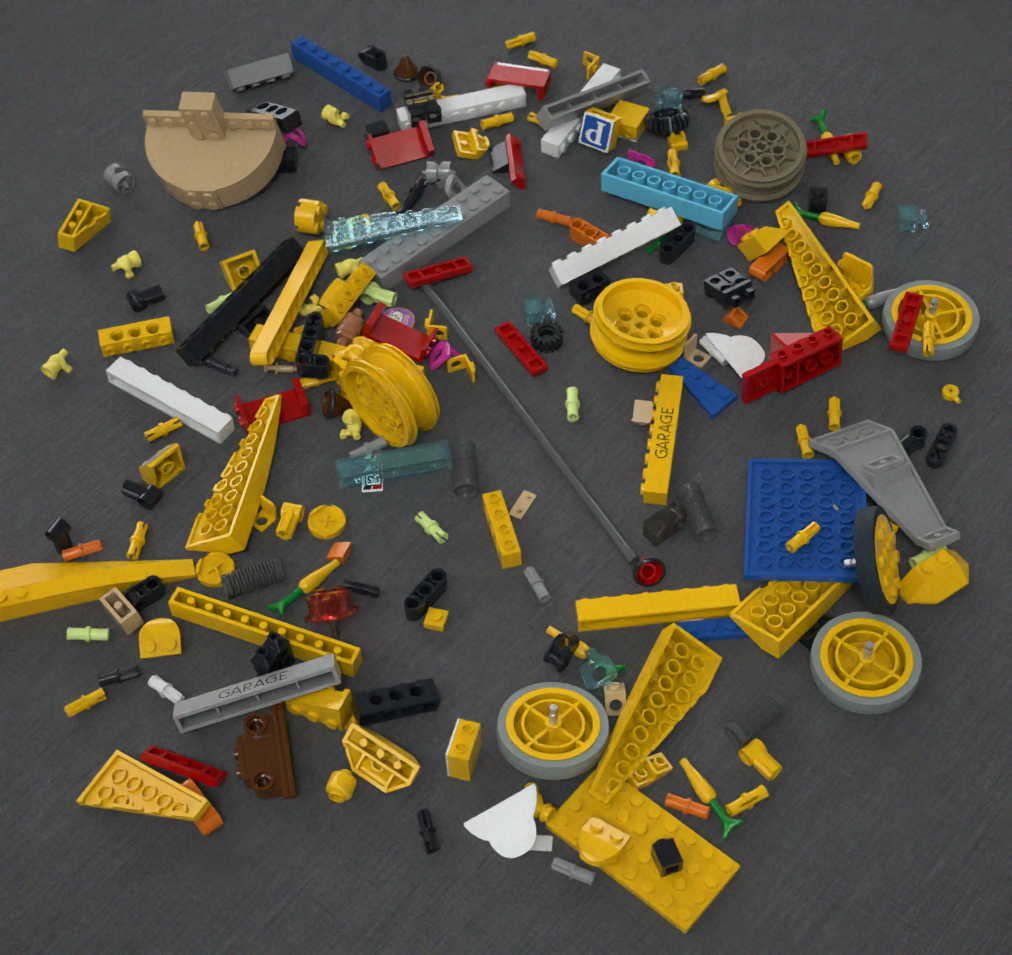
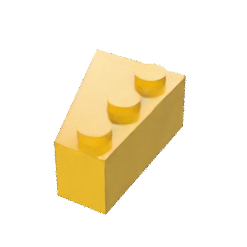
[57,198,111,252]
[285,686,352,731]

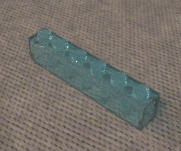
[335,440,452,490]

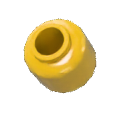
[326,769,357,803]

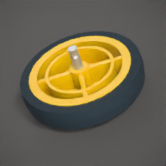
[844,506,901,615]

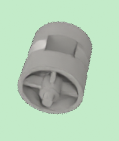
[422,161,456,183]
[103,163,135,194]

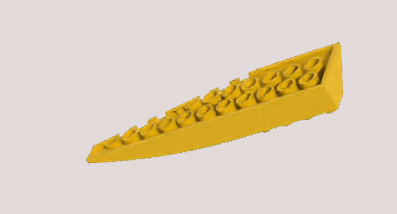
[0,559,196,622]

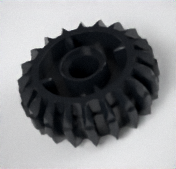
[645,107,690,135]

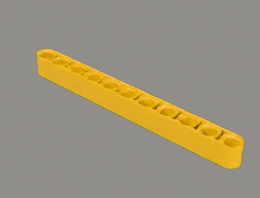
[250,240,329,366]

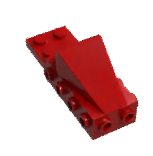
[742,326,843,404]

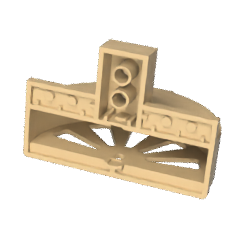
[142,92,286,210]

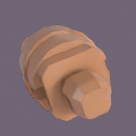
[334,308,364,347]

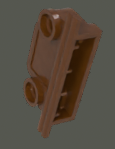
[233,702,298,800]

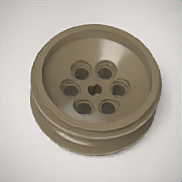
[714,109,807,203]

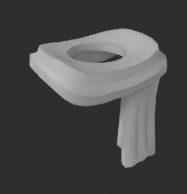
[436,174,467,199]

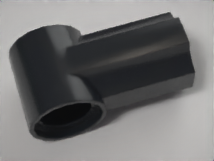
[126,284,164,312]
[900,425,927,457]
[121,479,162,510]
[45,518,73,555]

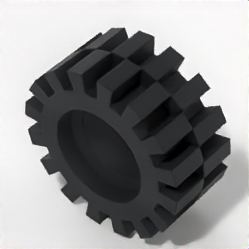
[531,320,563,354]

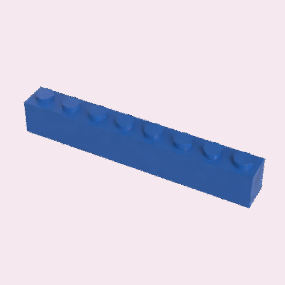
[291,36,392,113]

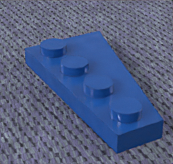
[669,356,737,420]

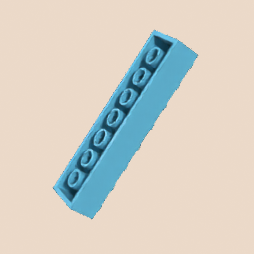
[601,157,739,230]

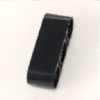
[659,222,696,265]
[404,568,448,621]

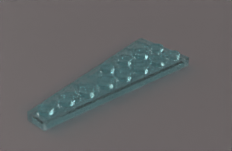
[324,205,463,252]

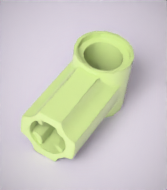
[359,281,398,307]

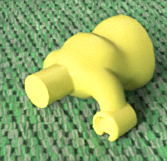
[321,105,350,128]
[111,250,142,279]
[334,257,363,280]
[298,294,324,318]
[41,349,73,380]
[339,409,362,440]

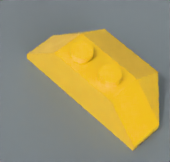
[899,548,969,604]
[342,722,421,793]

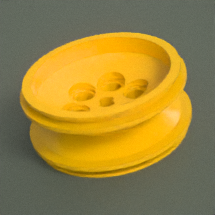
[590,278,691,372]
[342,343,440,448]

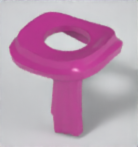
[283,128,306,147]
[628,150,656,168]
[726,224,754,247]
[429,341,462,371]

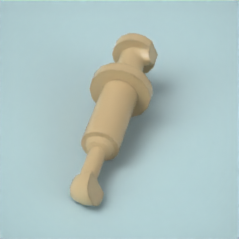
[264,362,297,375]

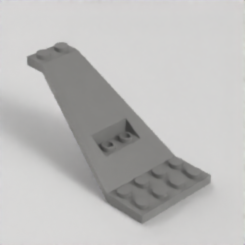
[809,420,960,551]

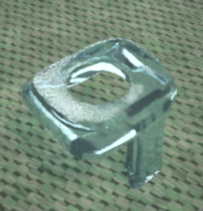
[580,648,617,691]

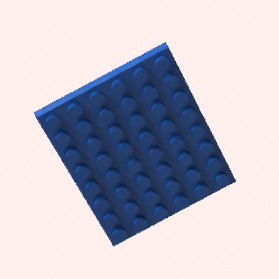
[744,459,866,583]

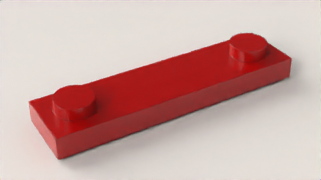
[806,132,868,159]
[505,133,526,190]
[403,256,473,289]
[889,291,924,353]
[494,321,548,377]
[140,745,227,787]

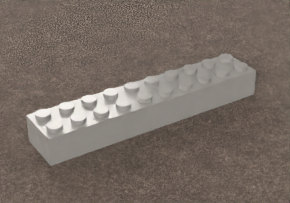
[359,175,511,290]

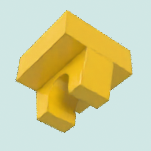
[667,131,688,151]

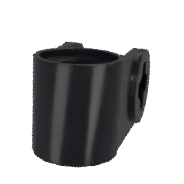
[358,45,388,71]
[124,575,165,612]
[543,632,580,673]

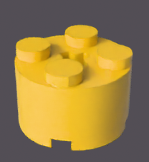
[294,198,328,235]

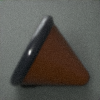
[394,54,419,82]
[418,64,443,89]
[322,388,353,419]

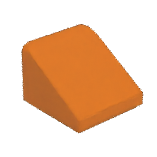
[722,307,749,329]
[326,542,353,565]

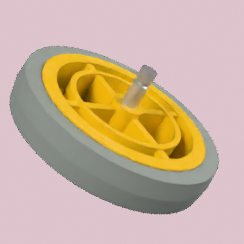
[882,280,980,361]
[810,612,922,715]
[496,682,610,780]

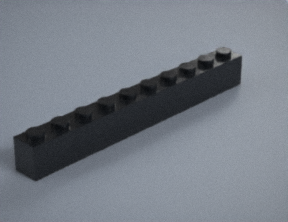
[175,237,303,367]

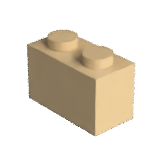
[99,587,144,635]

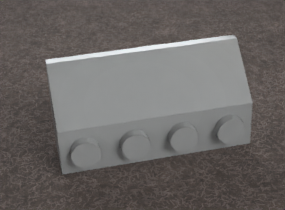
[224,53,294,92]

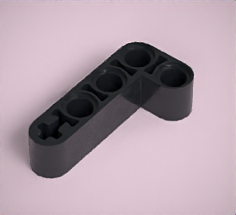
[295,312,331,379]

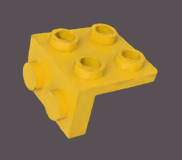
[843,252,874,301]

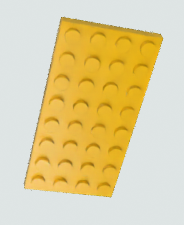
[546,769,740,934]

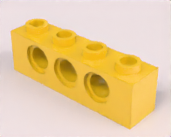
[321,262,376,328]
[98,316,175,357]
[482,490,522,569]

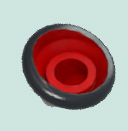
[633,556,666,587]

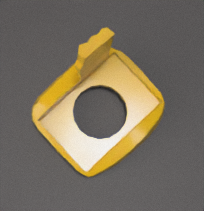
[700,88,732,117]

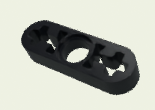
[926,423,958,469]

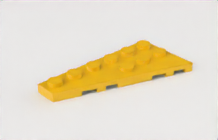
[76,750,211,822]

